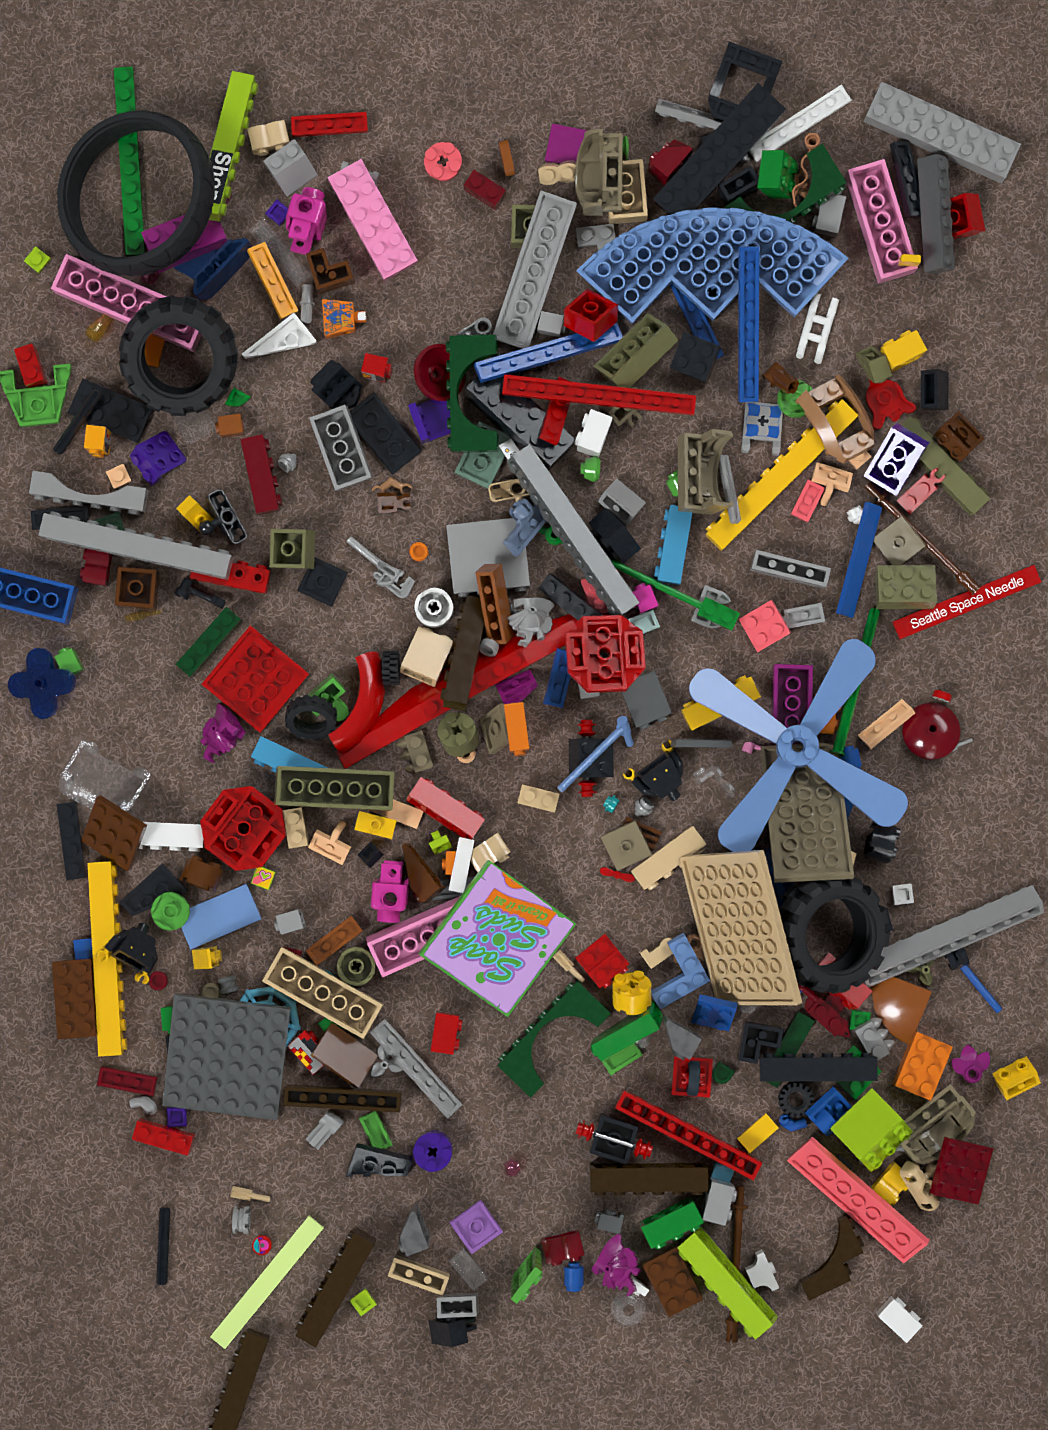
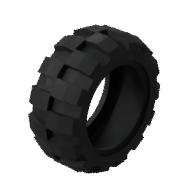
[119,295,238,416]
[778,878,890,994]

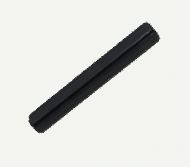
[53,389,102,455]
[156,1207,170,1285]

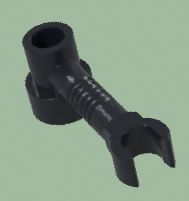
[174,577,226,609]

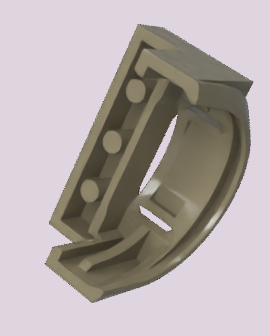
[678,429,734,515]
[900,1084,976,1164]

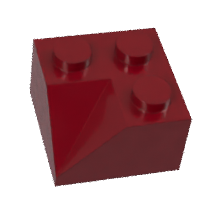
[648,139,692,186]

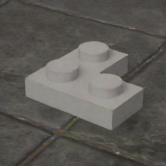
[576,224,615,251]

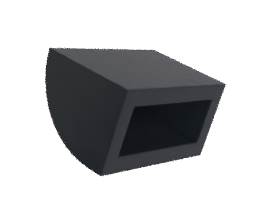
[921,369,949,410]

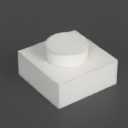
[891,883,914,905]
[631,1276,649,1297]

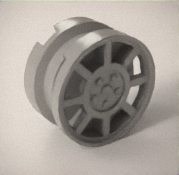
[232,1206,251,1234]

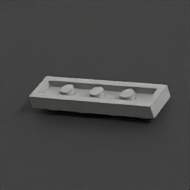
[655,99,723,131]

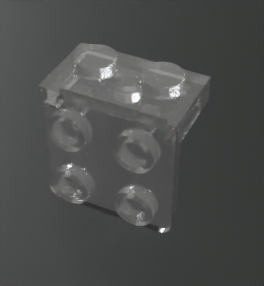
[691,765,736,799]

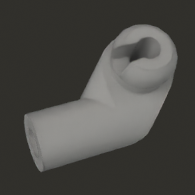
[129,1096,157,1115]

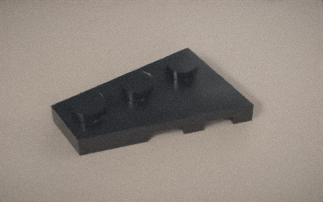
[346,1143,413,1177]

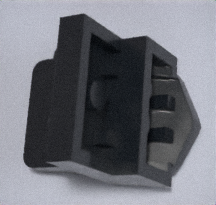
[310,360,364,409]

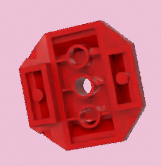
[565,615,646,693]
[200,786,286,871]

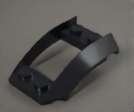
[708,41,783,121]

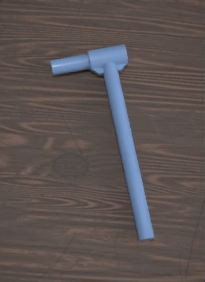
[557,716,634,792]

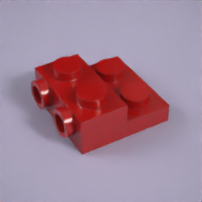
[575,934,629,988]

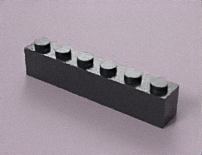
[759,1053,878,1082]

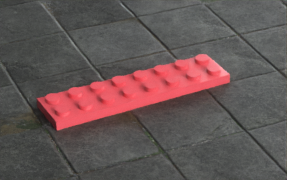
[787,1137,929,1264]

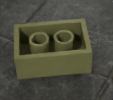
[875,565,937,609]

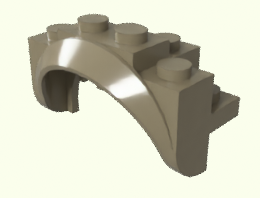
[575,129,623,216]

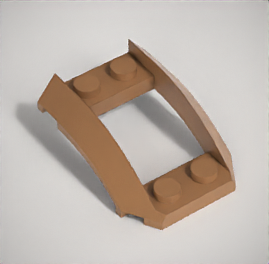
[795,374,875,463]

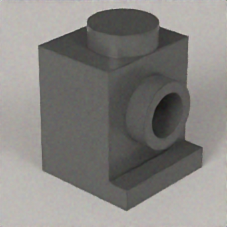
[594,1209,624,1234]

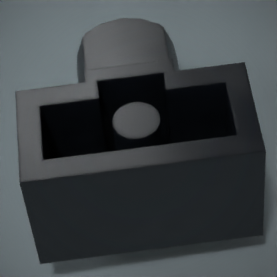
[429,1315,477,1347]

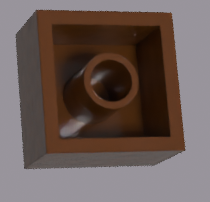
[115,567,160,610]

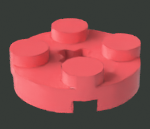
[424,142,462,181]

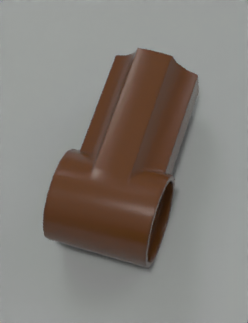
[762,362,799,394]

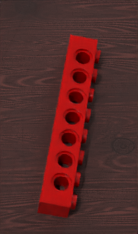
[615,1089,762,1181]

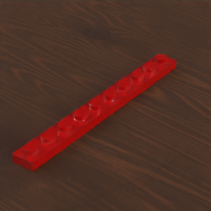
[502,374,696,416]

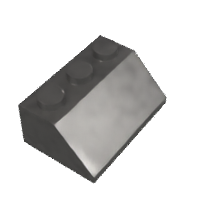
[663,1015,702,1060]
[398,1202,431,1256]

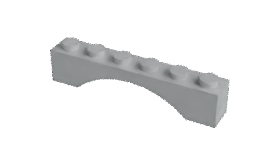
[29,471,149,516]

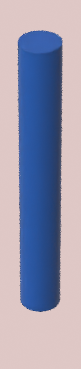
[960,965,1003,1013]

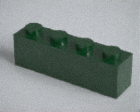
[175,607,243,678]

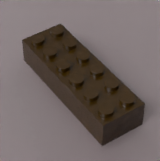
[589,1163,708,1196]
[295,1227,377,1348]

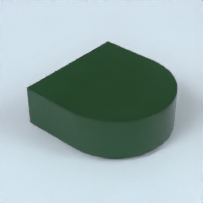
[712,1061,735,1084]

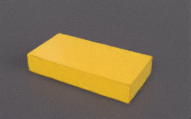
[737,1113,779,1153]

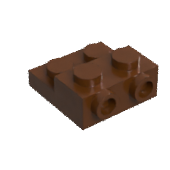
[934,411,985,462]

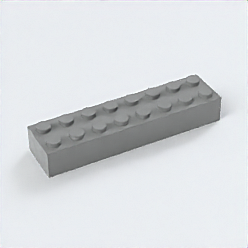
[863,82,1021,184]

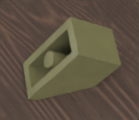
[855,346,892,383]

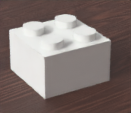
[575,409,613,458]

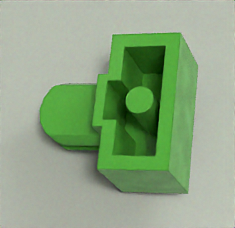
[307,673,349,721]

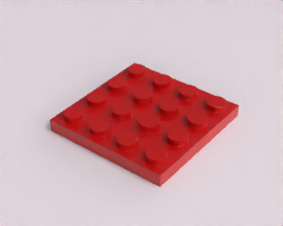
[201,625,310,733]

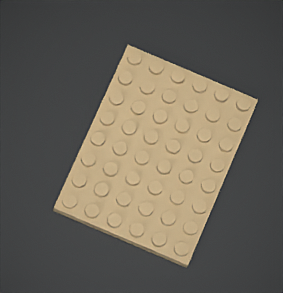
[679,850,802,1005]

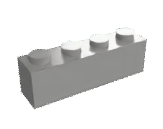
[750,550,831,589]

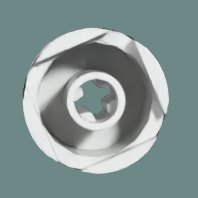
[415,588,454,628]

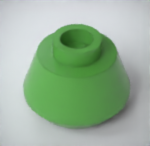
[580,456,600,482]

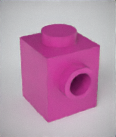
[633,583,659,614]

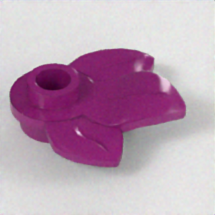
[952,1045,990,1083]

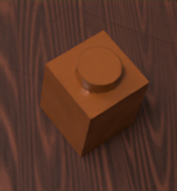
[215,414,245,438]

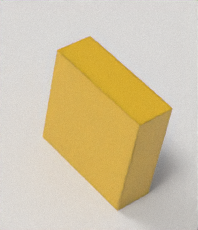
[898,254,921,267]

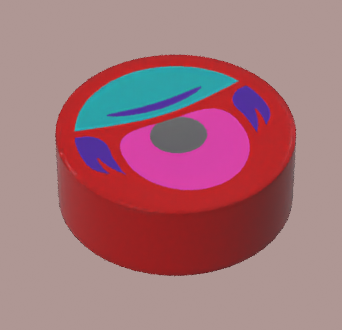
[252,1235,272,1255]

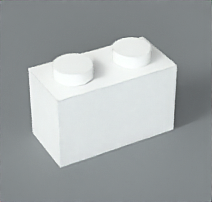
[876,1296,922,1343]

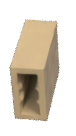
[400,627,453,687]

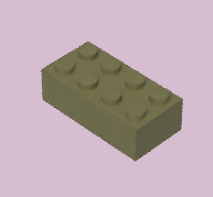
[594,313,678,388]

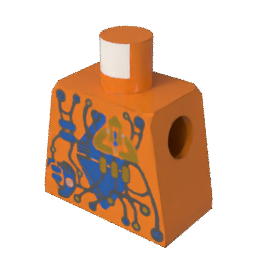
[322,299,366,339]

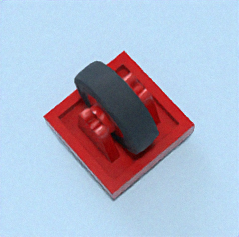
[671,1055,713,1098]

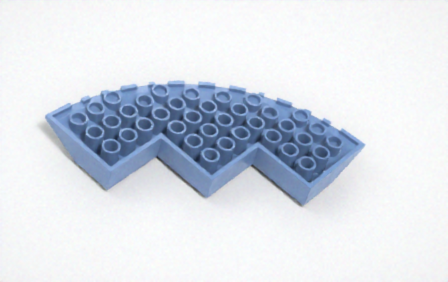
[576,208,848,325]

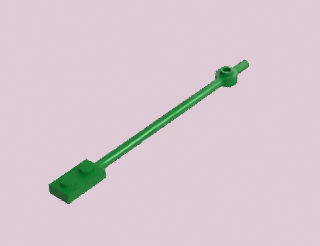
[538,526,740,631]

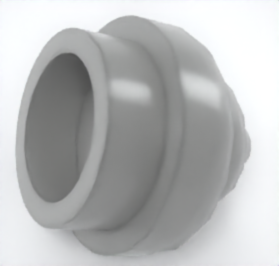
[277,453,297,473]
[635,796,654,816]

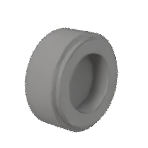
[479,638,499,656]

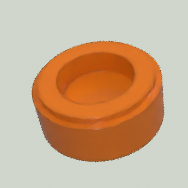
[409,542,429,561]

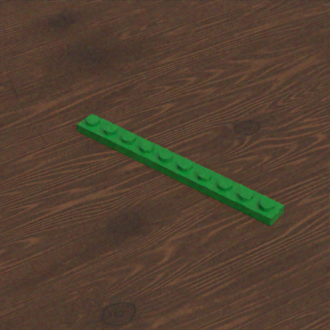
[114,66,145,256]

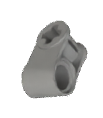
[456,317,492,335]

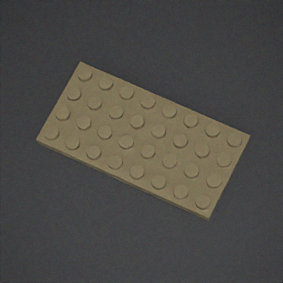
[760,743,854,883]

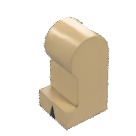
[639,938,673,969]

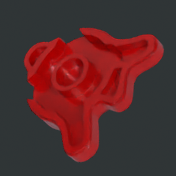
[865,379,916,430]

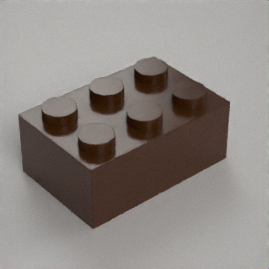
[641,1244,703,1317]

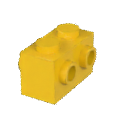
[992,1056,1041,1101]

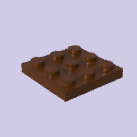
[81,795,147,871]

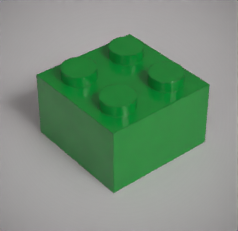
[757,150,798,199]

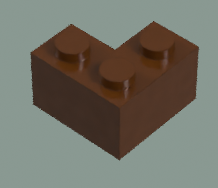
[306,248,355,294]

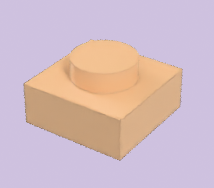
[849,451,872,470]
[106,464,132,489]

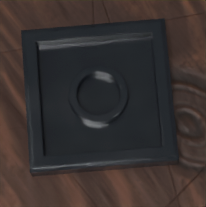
[297,557,348,607]

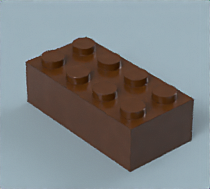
[52,958,97,1040]

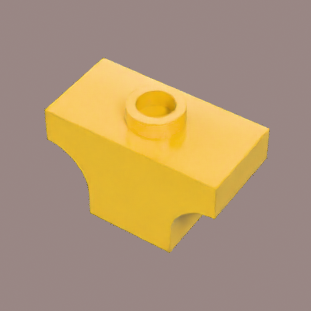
[176,495,214,534]
[354,811,397,839]

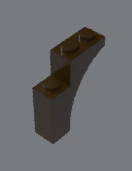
[799,1215,864,1301]

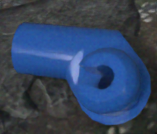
[779,1114,807,1132]

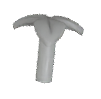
[371,1045,403,1077]

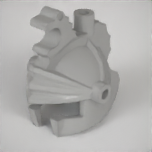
[507,598,555,647]

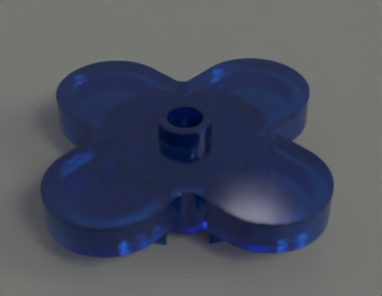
[8,648,76,719]

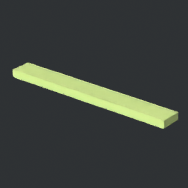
[210,1215,324,1349]

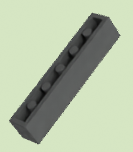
[917,154,955,274]

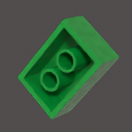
[639,1196,704,1249]

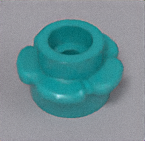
[603,795,620,813]

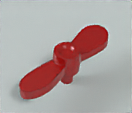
[599,867,635,883]

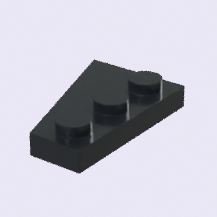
[119,863,188,916]

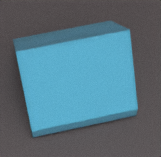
[711,1162,734,1183]

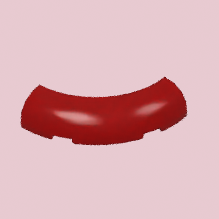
[328,651,385,755]

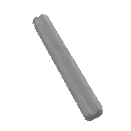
[719,455,741,524]

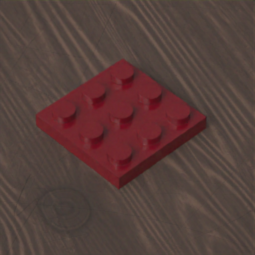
[929,1136,994,1205]

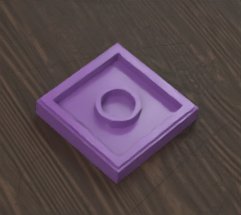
[449,1200,503,1254]

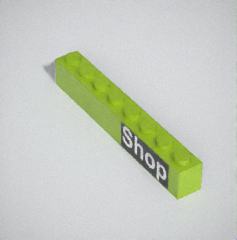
[209,71,258,222]

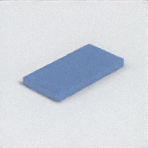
[181,884,262,950]

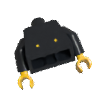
[623,740,683,801]
[95,923,158,984]

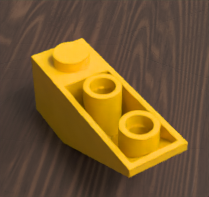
[192,946,222,969]

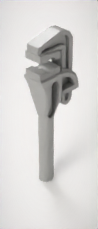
[347,536,415,599]

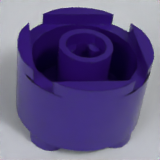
[413,1130,453,1172]

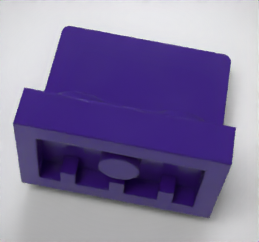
[408,400,451,444]

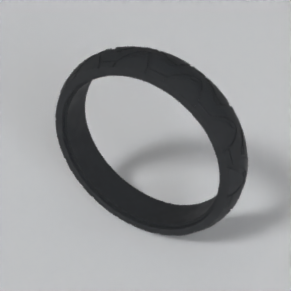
[57,110,215,276]

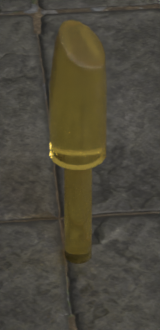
[125,610,161,621]

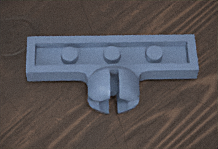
[503,499,546,556]

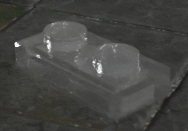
[448,1248,488,1291]

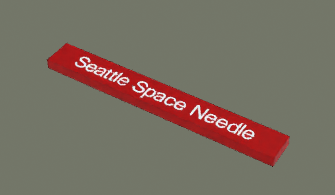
[892,565,1041,640]

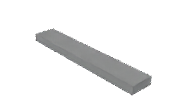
[370,1019,462,1119]

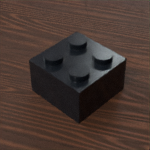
[670,332,721,384]

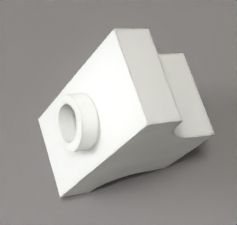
[745,1249,779,1291]

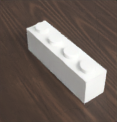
[139,822,205,852]

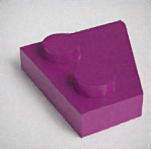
[495,669,538,704]

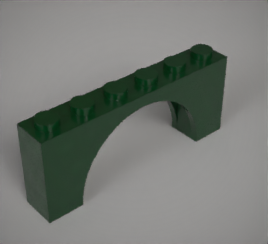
[724,143,848,224]
[446,335,499,453]
[497,981,611,1098]

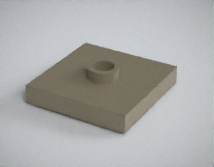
[874,515,926,565]
[480,704,509,754]
[601,820,652,871]

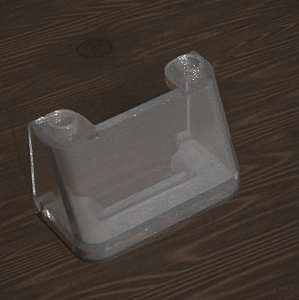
[59,740,151,815]

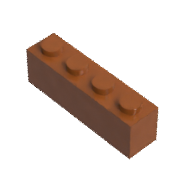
[475,563,515,644]

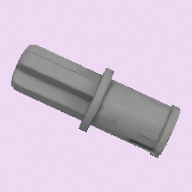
[299,284,315,323]

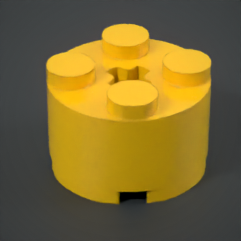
[612,971,651,1015]

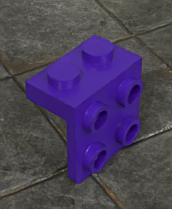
[130,431,186,486]

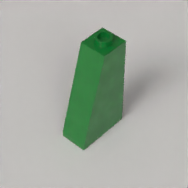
[591,1000,663,1061]

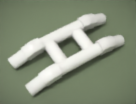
[796,293,839,364]

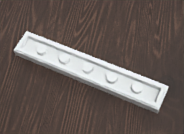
[750,85,852,163]

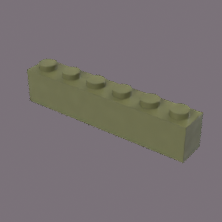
[901,416,990,517]

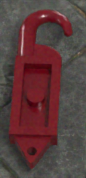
[798,984,851,1037]

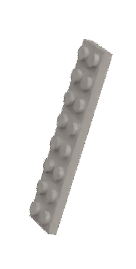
[493,190,577,349]

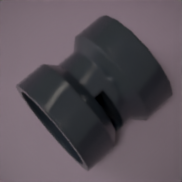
[944,948,970,971]

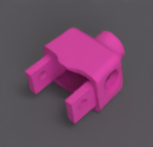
[286,187,327,255]
[371,860,410,923]

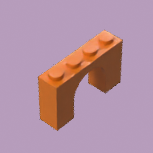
[504,702,529,757]

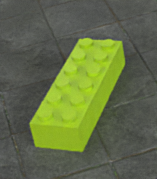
[677,1227,778,1340]

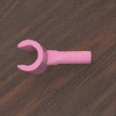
[742,742,761,754]

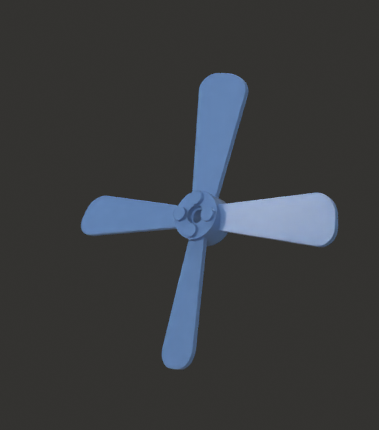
[689,639,908,852]

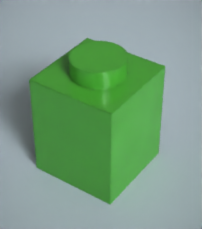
[54,647,84,678]

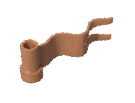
[792,133,820,208]

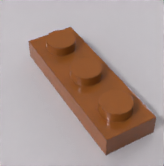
[305,915,363,966]

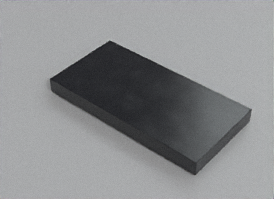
[350,392,422,475]

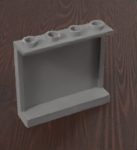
[446,518,530,598]

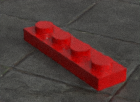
[291,112,368,137]
[539,376,571,445]

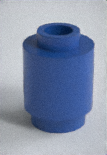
[840,745,862,769]
[564,1262,584,1292]

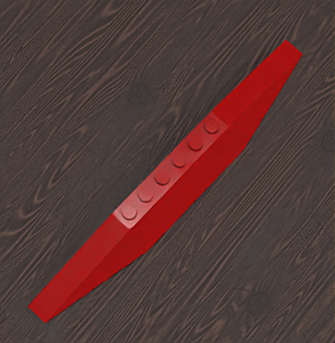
[336,613,609,769]

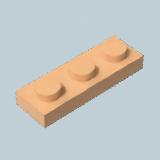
[858,699,915,749]

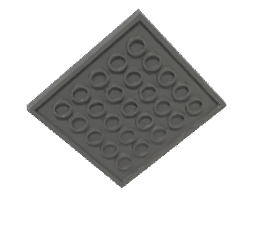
[162,993,291,1120]

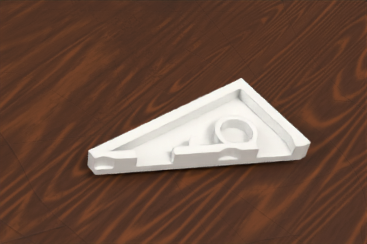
[242,313,317,359]

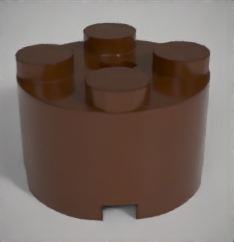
[179,855,224,893]

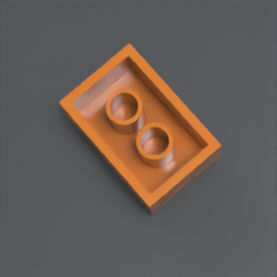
[892,1031,953,1101]

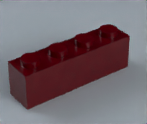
[240,434,283,515]

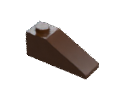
[402,843,445,903]

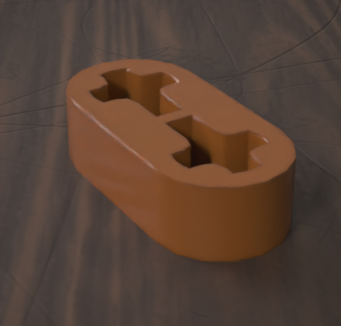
[498,140,515,177]

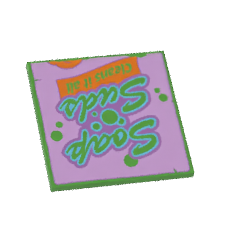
[418,860,576,1017]

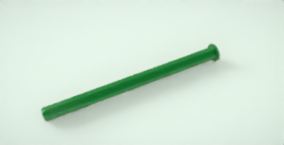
[830,608,880,756]

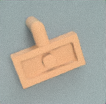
[811,462,853,506]
[308,821,351,865]

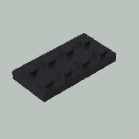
[67,378,153,443]

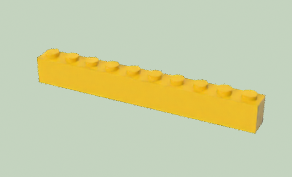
[706,399,859,551]
[88,861,127,1057]

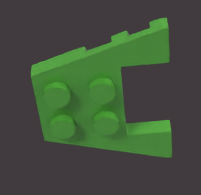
[0,364,72,427]

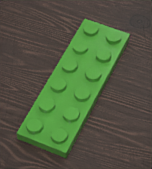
[511,1247,543,1304]

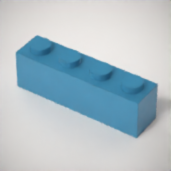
[654,505,692,585]
[251,736,327,773]

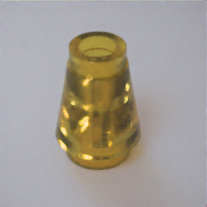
[85,314,112,342]

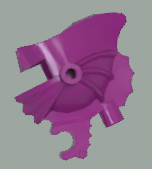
[200,704,246,763]
[591,1234,641,1296]

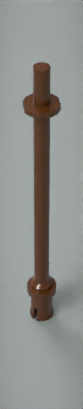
[864,482,981,595]
[725,1185,748,1343]

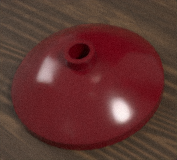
[414,344,466,401]
[902,703,960,760]

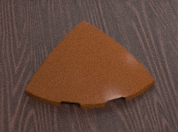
[871,977,932,1044]

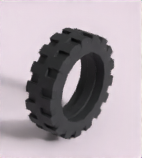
[285,695,337,740]

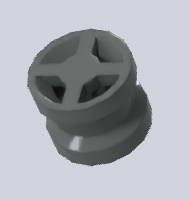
[217,975,239,994]

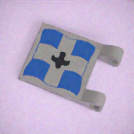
[741,402,783,456]

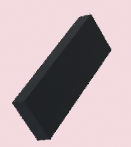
[31,506,89,530]

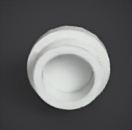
[847,505,863,524]

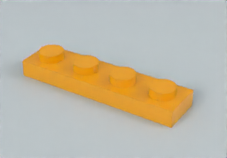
[247,242,298,320]

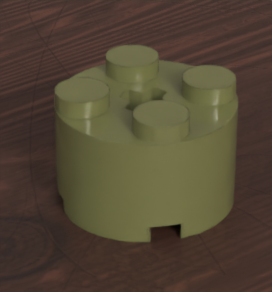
[437,712,479,757]
[337,946,377,986]

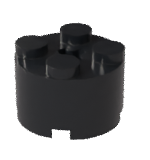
[864,821,900,864]

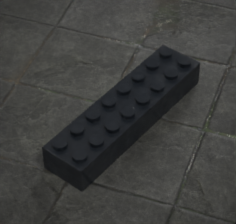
[653,83,786,215]

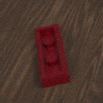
[97,1066,158,1096]

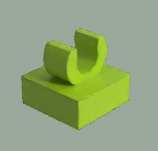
[429,830,452,855]

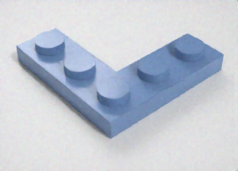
[651,933,710,1009]

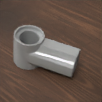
[306,1109,344,1149]

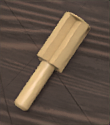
[552,949,585,983]
[231,1186,271,1202]

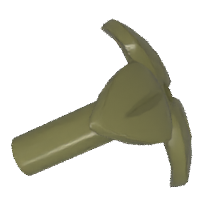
[906,959,935,986]

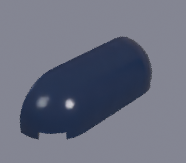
[193,238,252,300]

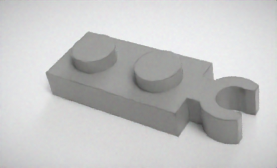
[782,602,825,628]

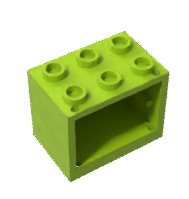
[830,1088,913,1172]

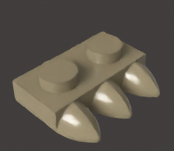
[396,731,434,773]

